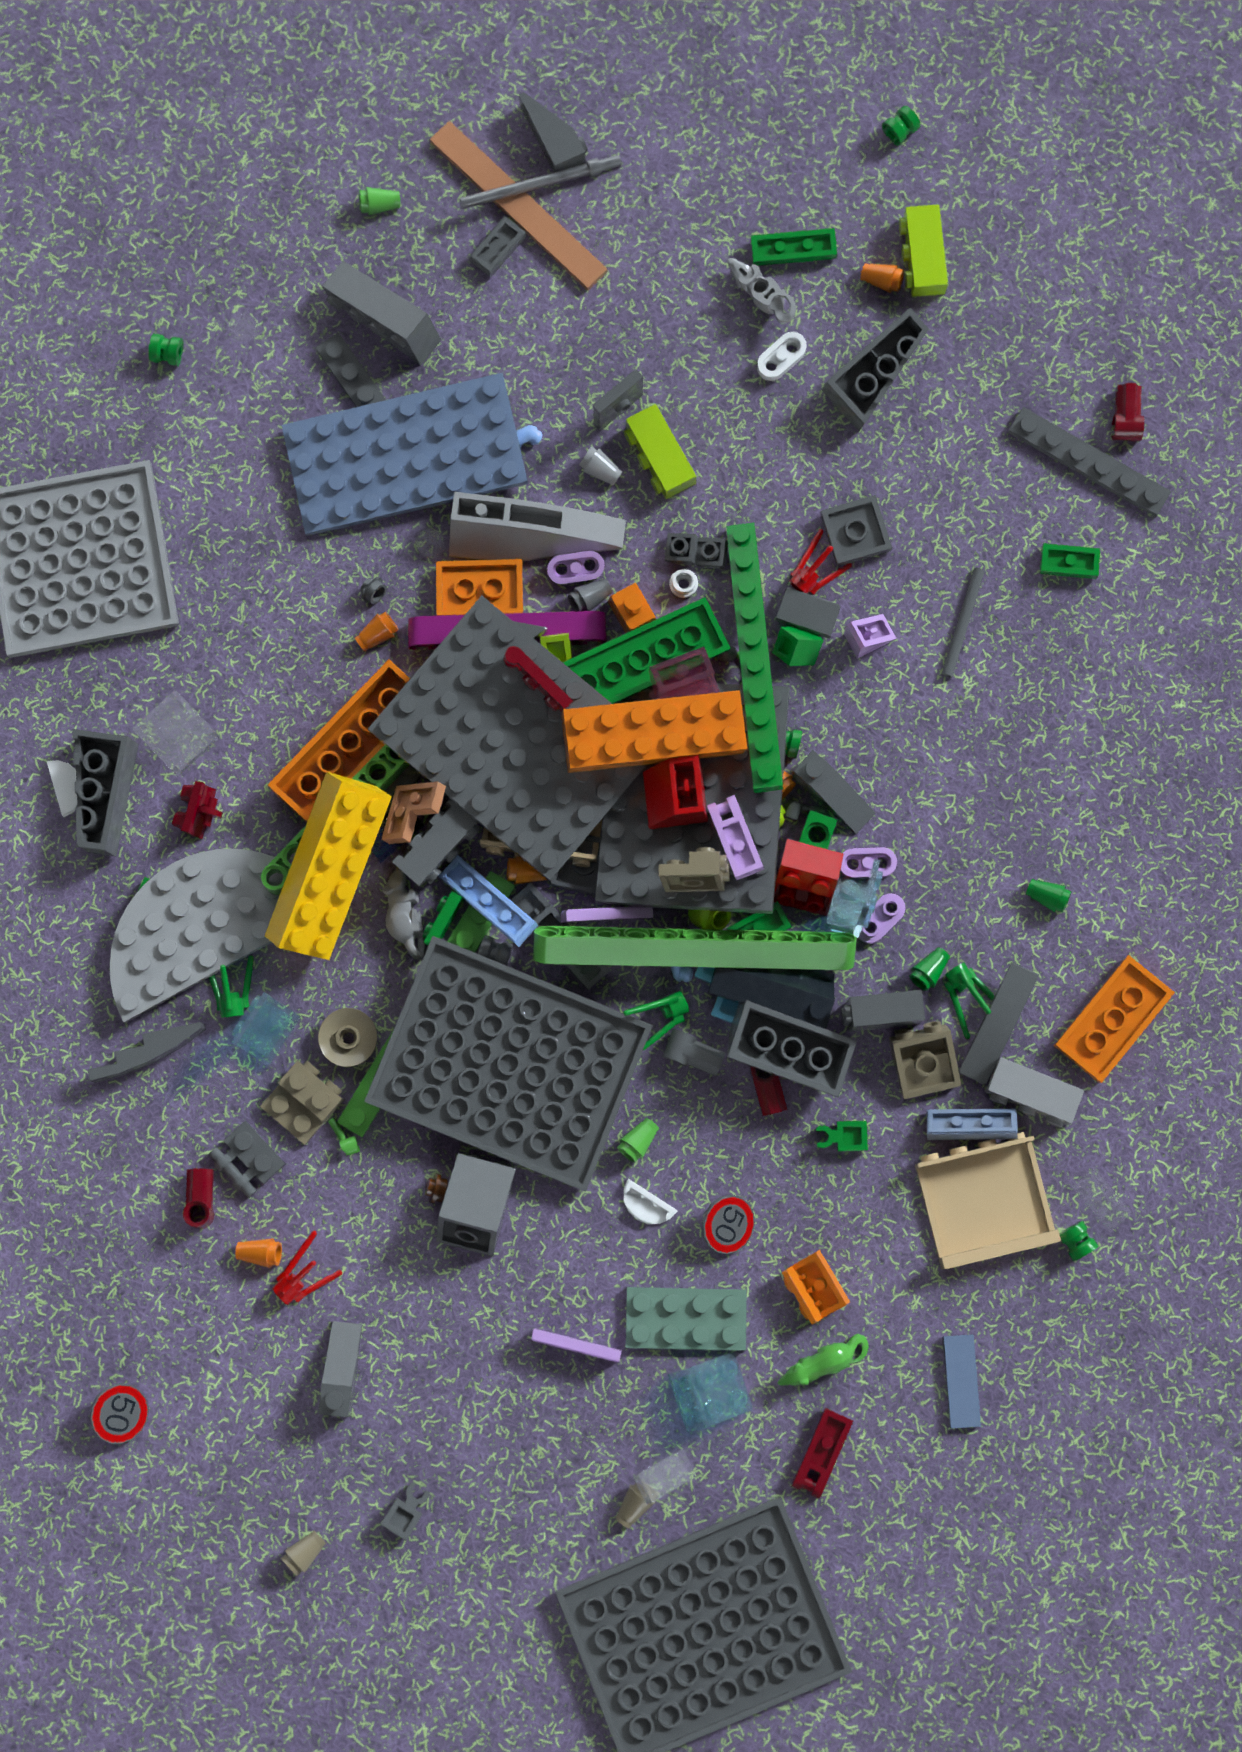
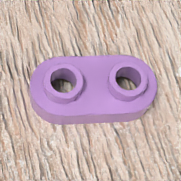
[547,550,604,584]
[840,847,897,879]
[855,893,905,944]

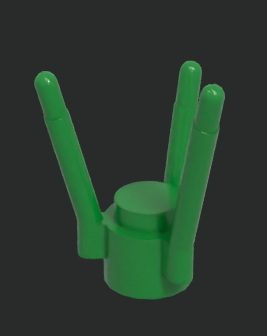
[209,955,254,1018]
[944,962,994,1039]
[623,991,689,1050]

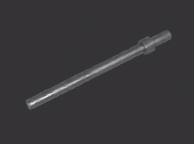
[459,155,622,209]

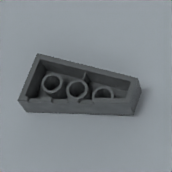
[322,261,441,366]
[821,308,929,431]
[72,729,139,857]
[392,799,481,886]

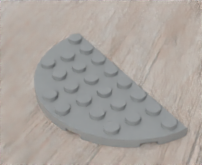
[110,849,283,1024]

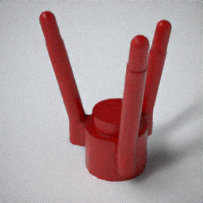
[789,529,852,596]
[272,1231,342,1305]

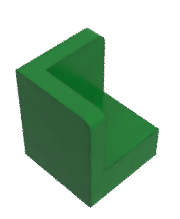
[772,627,824,666]

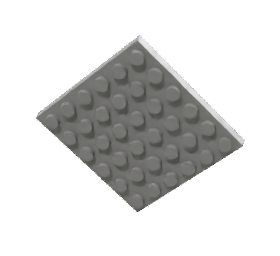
[0,460,179,658]

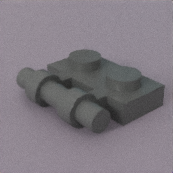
[208,1120,286,1198]

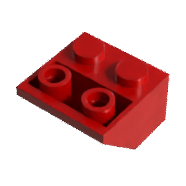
[643,755,708,829]
[774,839,844,916]

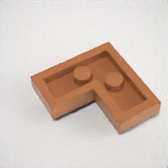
[382,782,446,844]

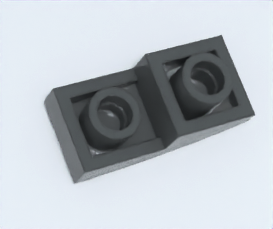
[665,533,728,569]

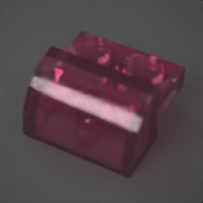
[649,647,720,699]

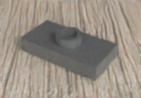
[469,216,527,277]

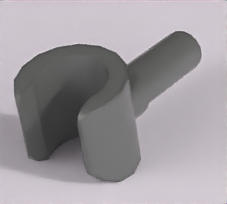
[784,799,826,820]

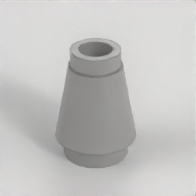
[579,446,622,486]

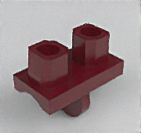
[172,781,223,839]

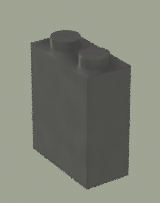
[841,990,925,1032]

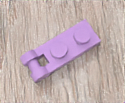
[707,795,764,880]

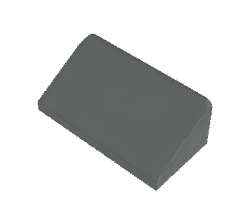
[776,588,841,639]

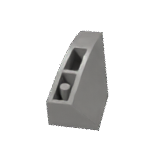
[449,492,626,561]

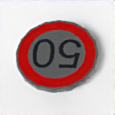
[702,1195,755,1254]
[89,1383,149,1444]

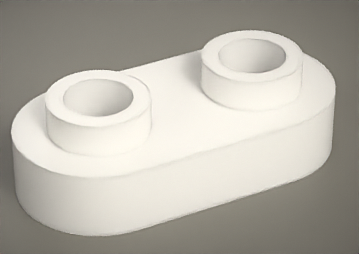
[757,332,807,381]

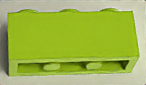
[899,204,948,297]
[623,404,697,499]

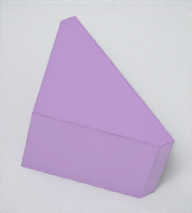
[844,614,896,659]

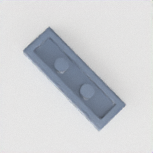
[927,1108,1018,1140]
[943,1334,981,1428]

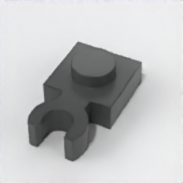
[380,1482,429,1541]

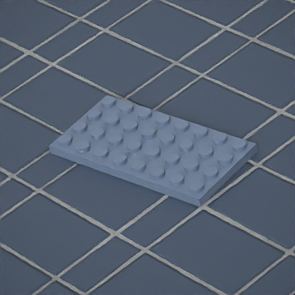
[282,372,528,536]

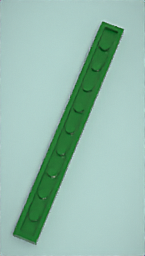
[726,522,784,793]

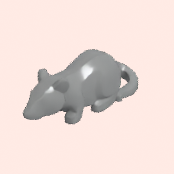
[727,258,796,324]
[382,867,426,960]

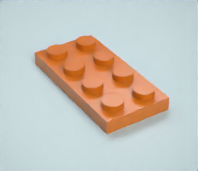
[1054,955,1175,1084]

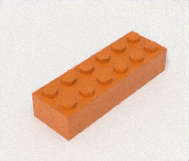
[268,659,410,823]
[561,690,747,773]

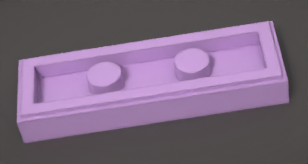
[561,907,653,923]
[531,1328,622,1362]

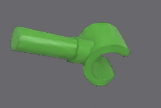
[328,1118,360,1155]

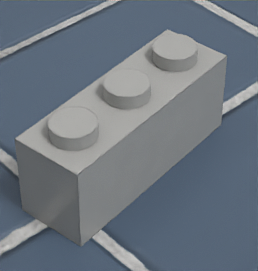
[985,1057,1084,1128]

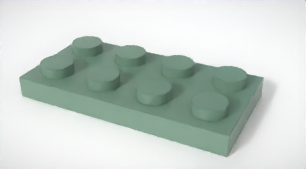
[626,1287,747,1351]

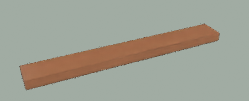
[430,121,608,291]

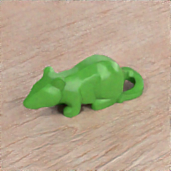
[777,1334,868,1386]

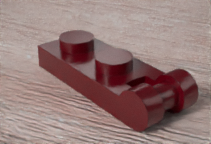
[504,646,573,713]
[791,1408,853,1499]

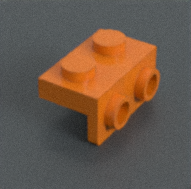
[782,1250,850,1325]

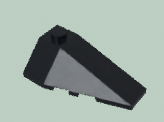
[707,967,835,1029]

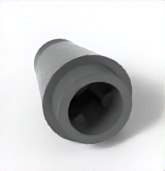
[568,579,612,611]

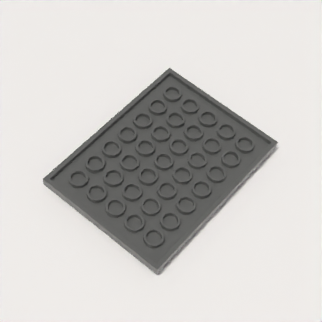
[368,595,647,881]
[595,681,790,914]
[364,936,653,1192]
[555,1496,852,1752]

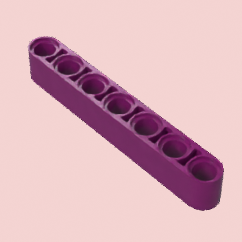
[408,611,607,650]

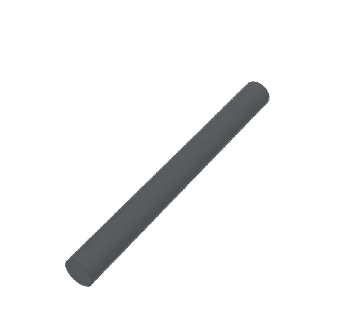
[941,568,985,678]

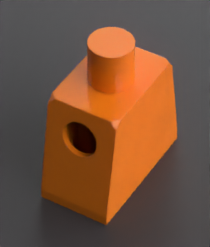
[607,583,656,633]

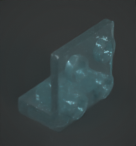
[824,859,883,938]
[231,992,301,1066]
[668,1352,753,1432]

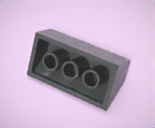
[727,1000,857,1097]

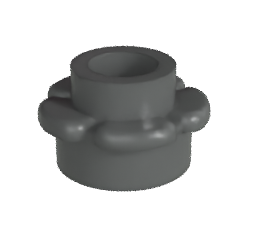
[360,577,387,604]

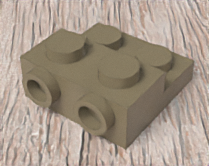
[659,847,730,892]
[888,1021,961,1099]
[260,1060,344,1145]

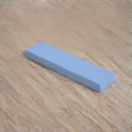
[438,855,538,947]

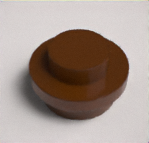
[424,1173,448,1204]

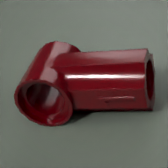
[1111,383,1144,441]
[750,1066,788,1116]
[183,1168,214,1229]

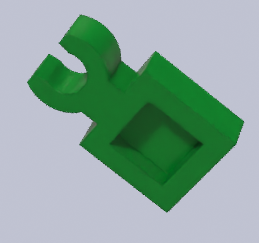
[815,1121,868,1152]

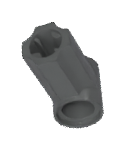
[662,1029,726,1076]

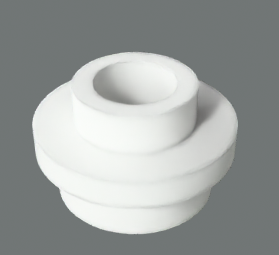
[669,569,698,598]

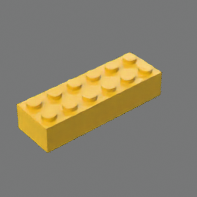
[264,772,392,960]

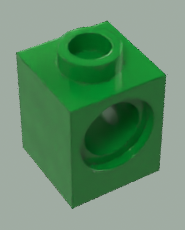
[799,810,838,849]

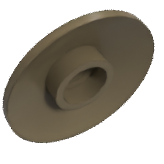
[318,1008,377,1067]

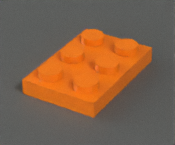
[436,559,523,616]

